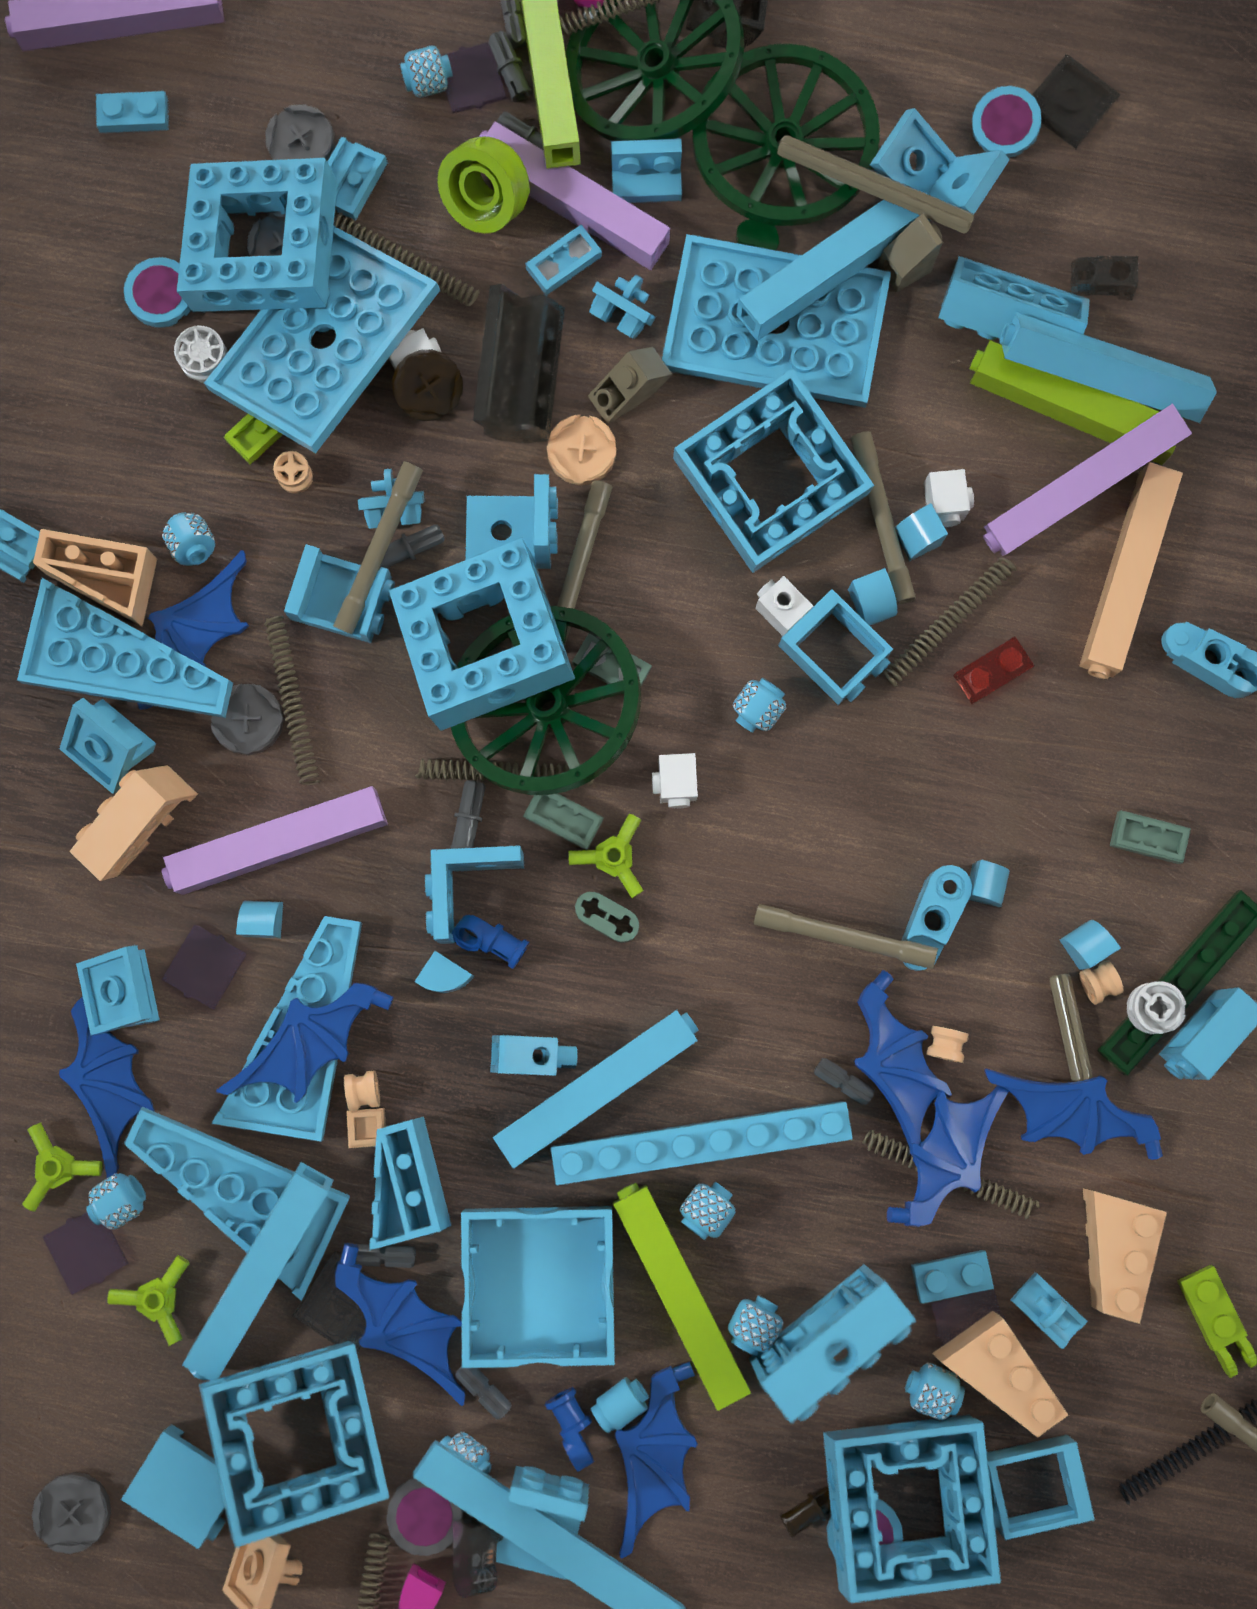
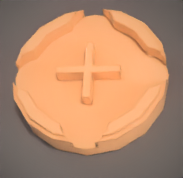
[547,415,617,485]

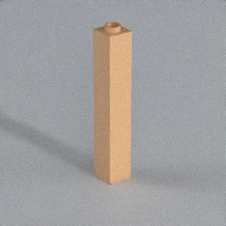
[1079,462,1183,679]

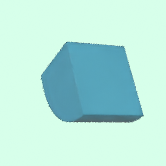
[895,503,948,561]
[848,568,897,626]
[969,860,1010,907]
[236,900,283,939]
[1059,920,1121,970]
[415,951,474,993]

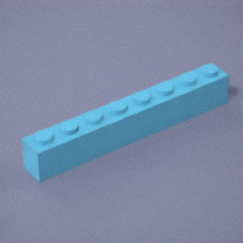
[551,1101,853,1185]

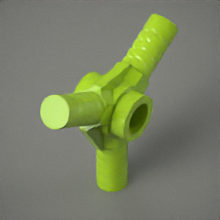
[569,813,644,898]
[22,1123,103,1212]
[108,1255,190,1346]

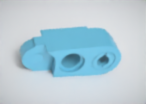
[1161,622,1257,698]
[901,865,972,971]

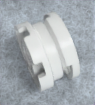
[174,326,228,383]
[1127,981,1186,1034]

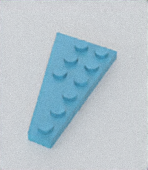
[17,578,233,718]
[211,916,362,1141]
[124,1107,350,1301]

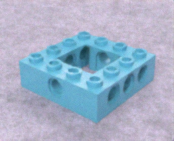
[177,158,338,312]
[673,368,874,573]
[389,538,575,731]
[749,1264,916,1423]
[199,1341,389,1547]
[823,1415,1001,1603]

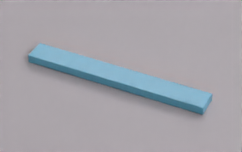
[413,1440,686,1609]

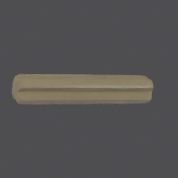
[1050,974,1093,1082]

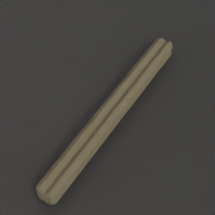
[778,135,974,234]

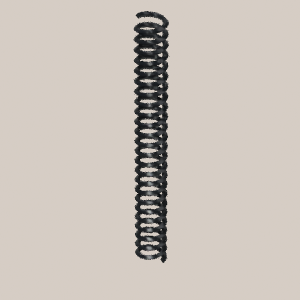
[1119,1399,1257,1505]

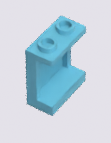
[284,544,395,643]
[121,1424,226,1549]

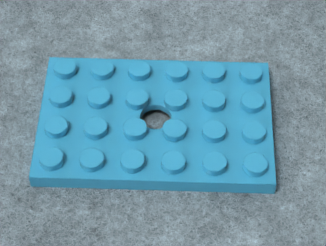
[204,226,440,454]
[662,234,891,408]

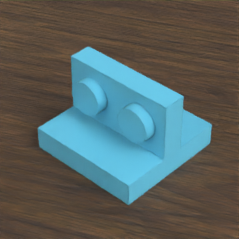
[611,137,682,203]
[59,698,156,794]
[76,945,160,1036]

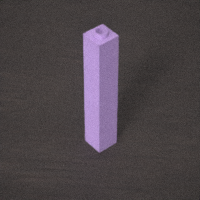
[5,0,224,51]
[479,121,670,270]
[983,403,1192,556]
[162,786,388,895]

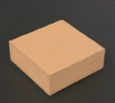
[346,1108,386,1148]

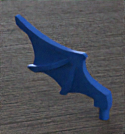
[137,550,249,710]
[855,970,952,1166]
[216,983,394,1103]
[59,996,155,1178]
[985,1068,1163,1159]
[887,1085,1009,1227]
[335,1243,465,1406]
[615,1361,698,1558]

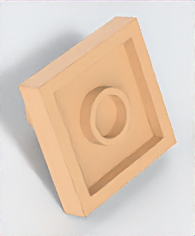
[222,1534,303,1609]

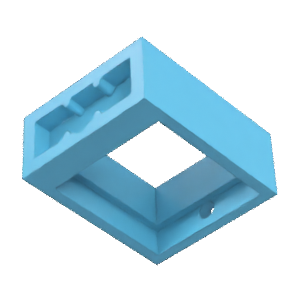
[778,589,893,705]
[1159,987,1257,1080]
[987,1435,1095,1540]

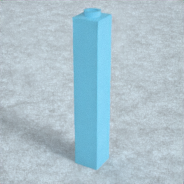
[736,184,920,341]
[1000,312,1217,423]
[493,1010,699,1169]
[182,1162,333,1381]

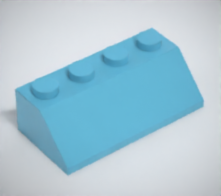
[938,256,1090,340]

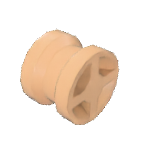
[273,451,313,494]
[1079,960,1124,1005]
[926,1026,969,1063]
[344,1070,380,1111]

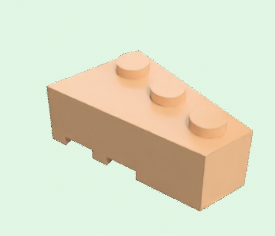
[33,529,157,627]
[69,765,198,881]
[1083,1188,1167,1324]
[932,1311,1068,1437]

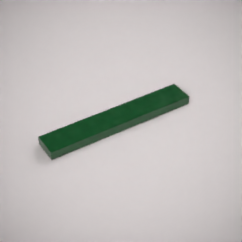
[1097,890,1257,1075]

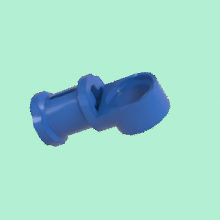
[452,915,530,969]
[544,1387,594,1472]

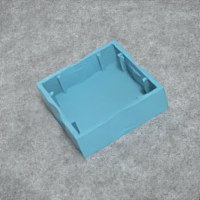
[461,1206,615,1368]

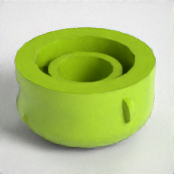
[437,136,530,234]

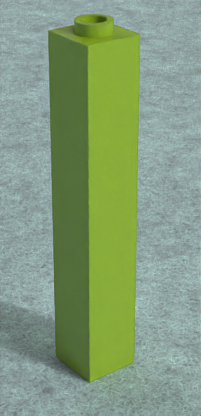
[521,0,581,169]
[969,340,1177,465]
[613,1182,751,1411]

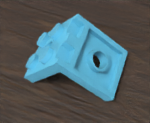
[870,108,1010,221]
[466,474,558,569]
[425,846,524,944]
[493,1466,589,1580]

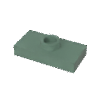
[523,793,604,850]
[1110,810,1191,864]

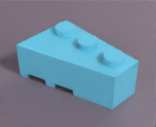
[369,1117,451,1250]

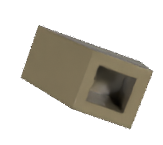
[878,214,943,293]
[588,347,673,424]

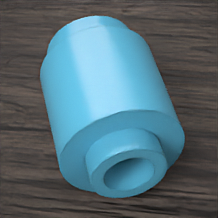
[591,1377,649,1433]

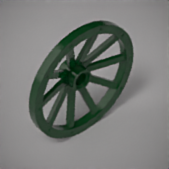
[565,0,744,141]
[692,44,880,226]
[451,606,642,795]

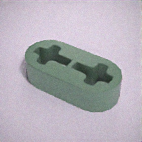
[575,892,639,943]

